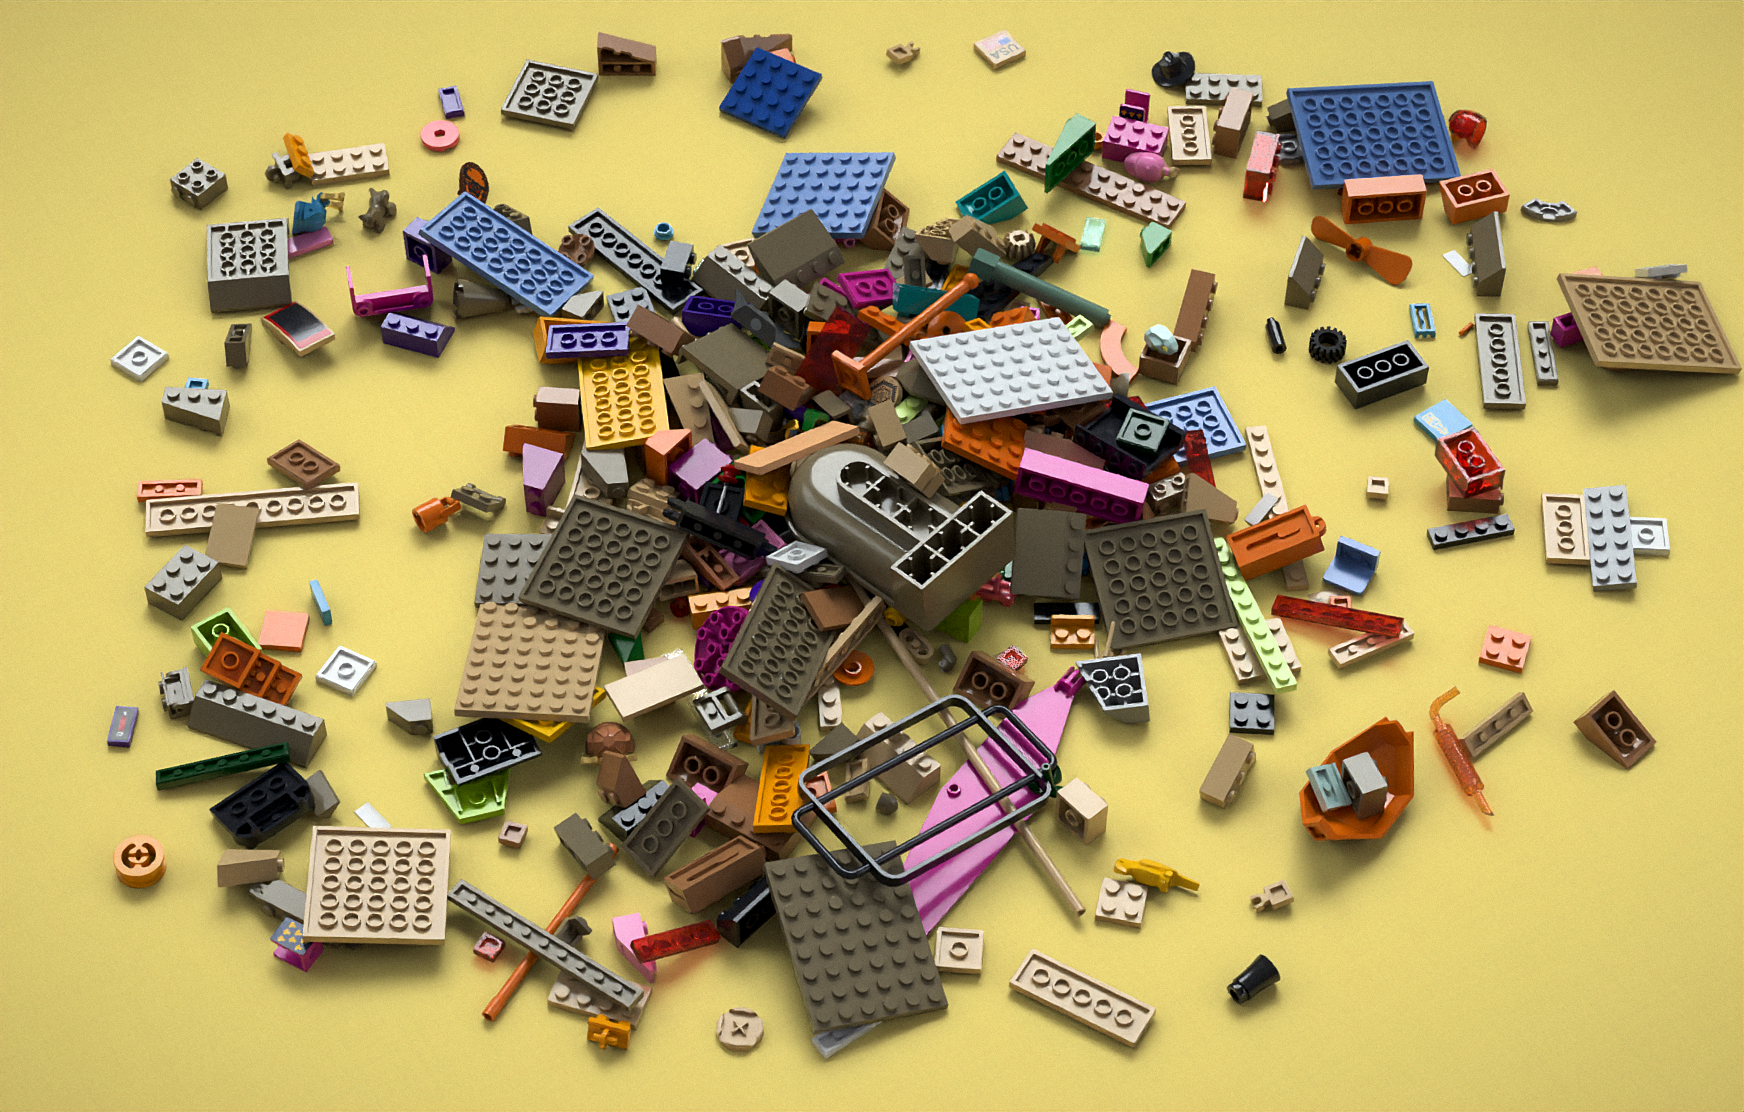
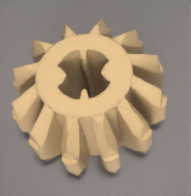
[1003,228,1036,262]

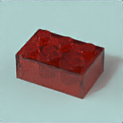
[1243,130,1282,202]
[1434,426,1505,499]

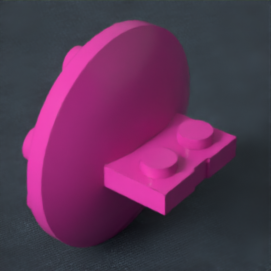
[694,606,748,693]

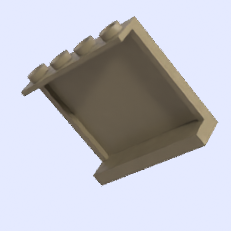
[676,323,773,405]

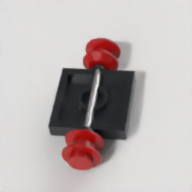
[699,464,745,547]

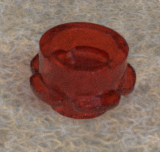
[670,597,689,618]

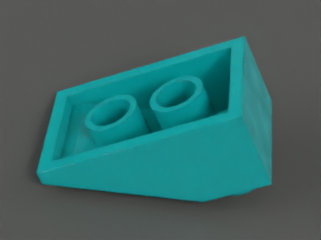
[956,171,1028,225]

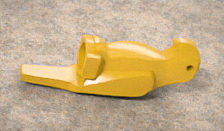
[1113,858,1200,893]

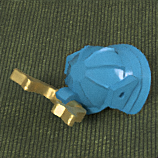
[292,192,345,235]

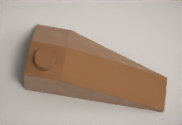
[721,34,793,83]

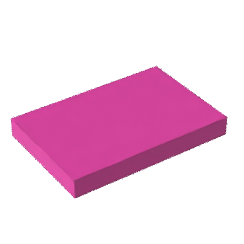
[836,269,896,309]

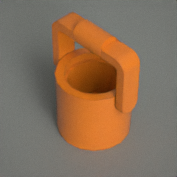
[412,496,462,533]

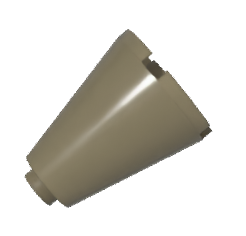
[453,279,509,319]

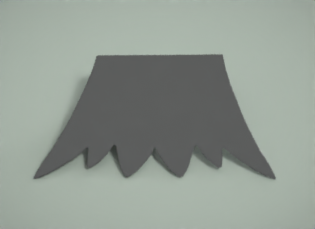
[730,288,801,348]

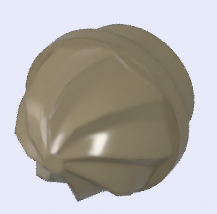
[875,792,898,815]

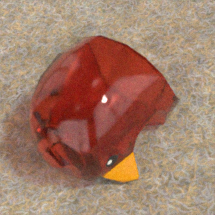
[1448,109,1487,148]

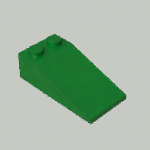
[1044,113,1096,194]

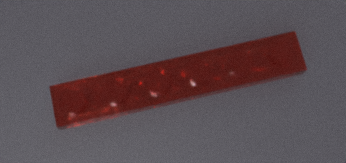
[1271,595,1404,639]

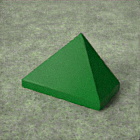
[607,633,645,666]

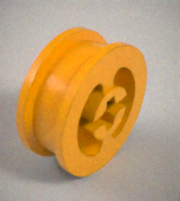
[113,835,167,888]

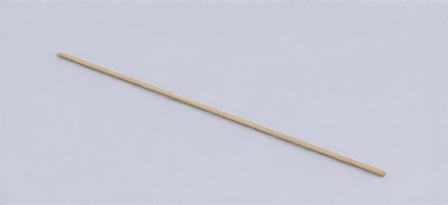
[670,317,1086,917]

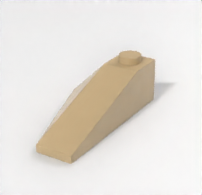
[915,218,960,265]

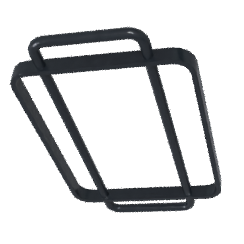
[791,694,1057,887]

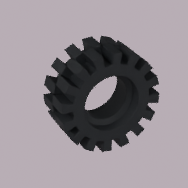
[1309,326,1347,364]

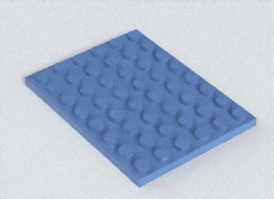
[1286,81,1461,190]

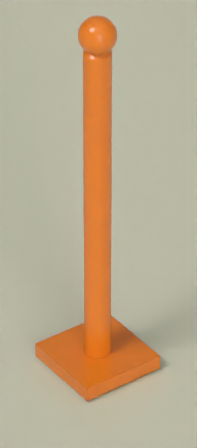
[831,273,979,401]

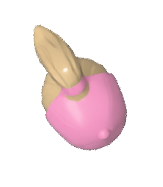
[1124,152,1180,183]

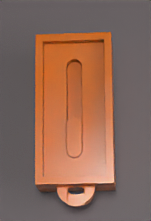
[1226,505,1327,582]

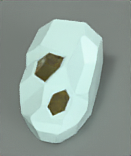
[1144,324,1178,355]

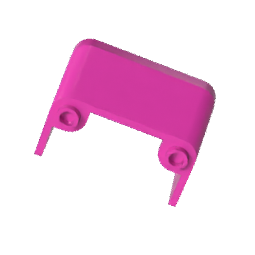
[346,254,434,317]

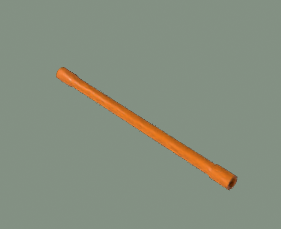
[482,843,619,1022]

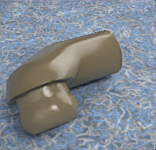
[938,643,957,672]

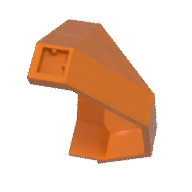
[1299,717,1414,841]

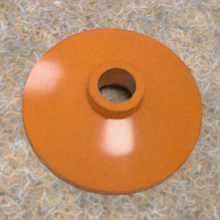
[927,311,965,337]
[832,650,874,686]

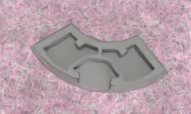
[1520,198,1577,222]

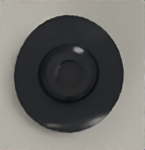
[1152,51,1196,88]

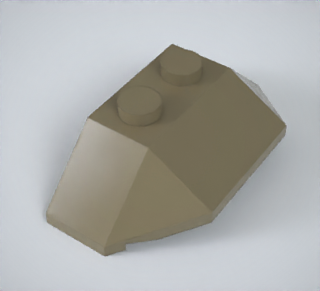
[895,359,947,406]

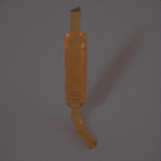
[1429,686,1494,816]

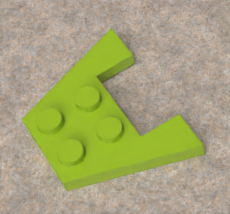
[424,767,511,825]

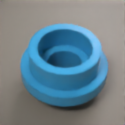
[654,222,674,240]

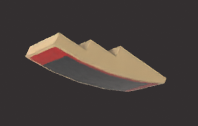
[261,301,336,357]

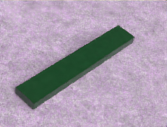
[156,742,291,791]

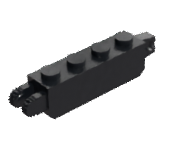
[662,497,778,560]

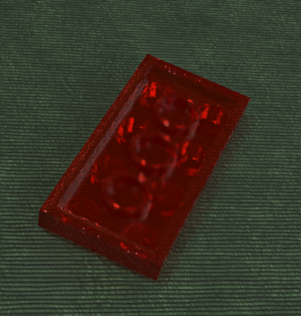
[794,305,872,393]

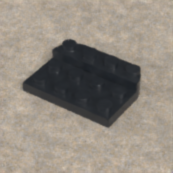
[209,762,315,850]

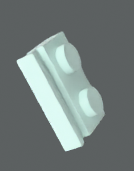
[1306,762,1352,812]

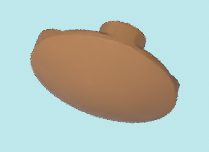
[558,234,595,267]

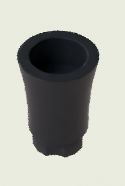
[1227,954,1280,1004]

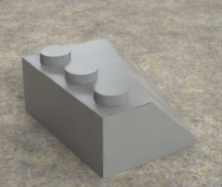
[1075,653,1150,724]

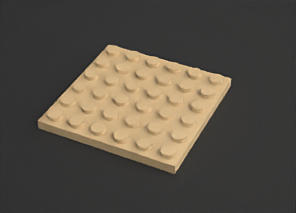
[302,826,451,945]

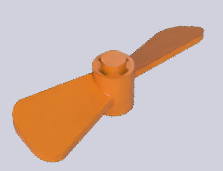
[1311,216,1413,285]

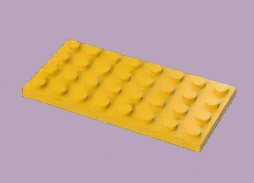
[577,331,670,450]

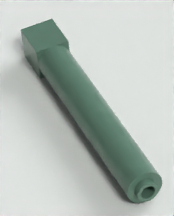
[967,248,1111,328]

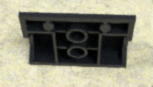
[433,718,542,787]

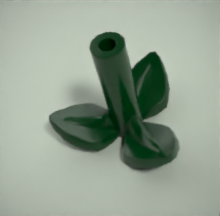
[1027,763,1063,798]

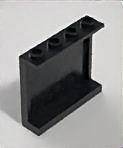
[1072,393,1186,481]

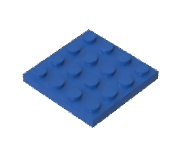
[719,47,823,139]

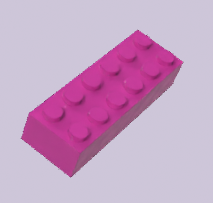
[1014,448,1149,524]

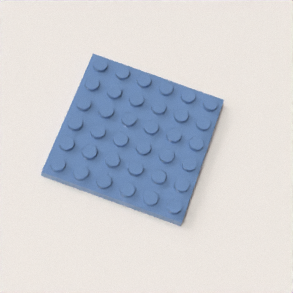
[752,152,896,239]

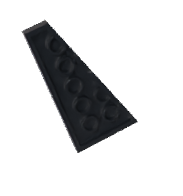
[965,252,1053,323]

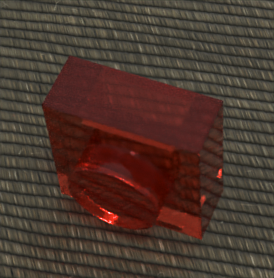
[997,645,1028,671]
[473,931,506,963]

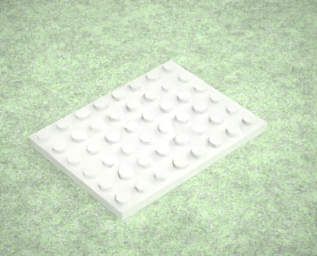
[909,317,1113,425]

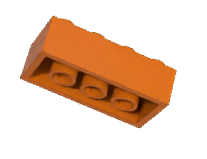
[1340,174,1427,224]

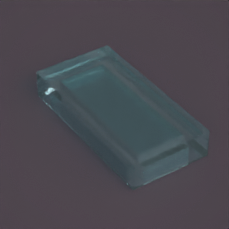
[1080,217,1106,252]

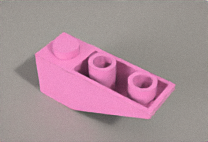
[612,913,657,983]

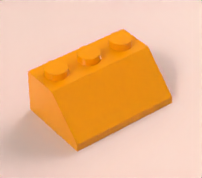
[685,584,752,630]

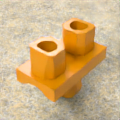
[586,1014,631,1050]

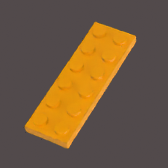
[753,744,810,834]

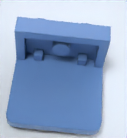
[1323,536,1381,595]

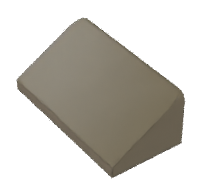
[306,770,340,818]

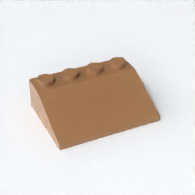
[704,774,818,861]

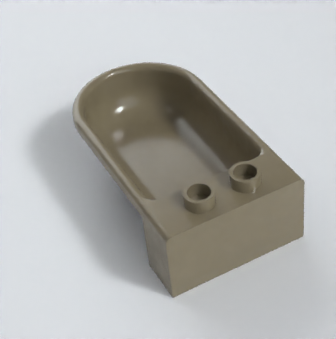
[784,444,1016,632]

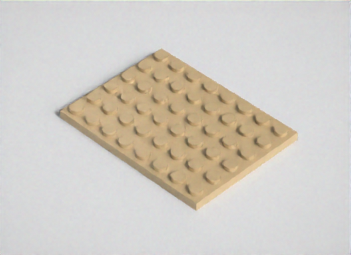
[1556,273,1742,374]
[454,602,607,723]

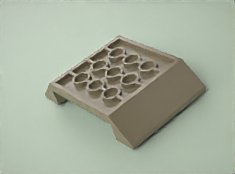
[207,218,292,313]

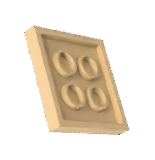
[1217,617,1301,685]

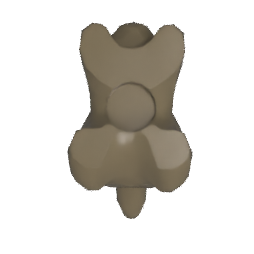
[358,188,397,233]

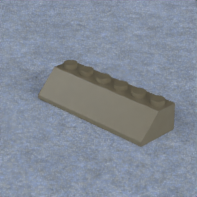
[188,679,327,768]

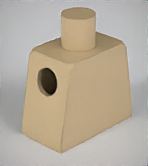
[659,559,700,601]

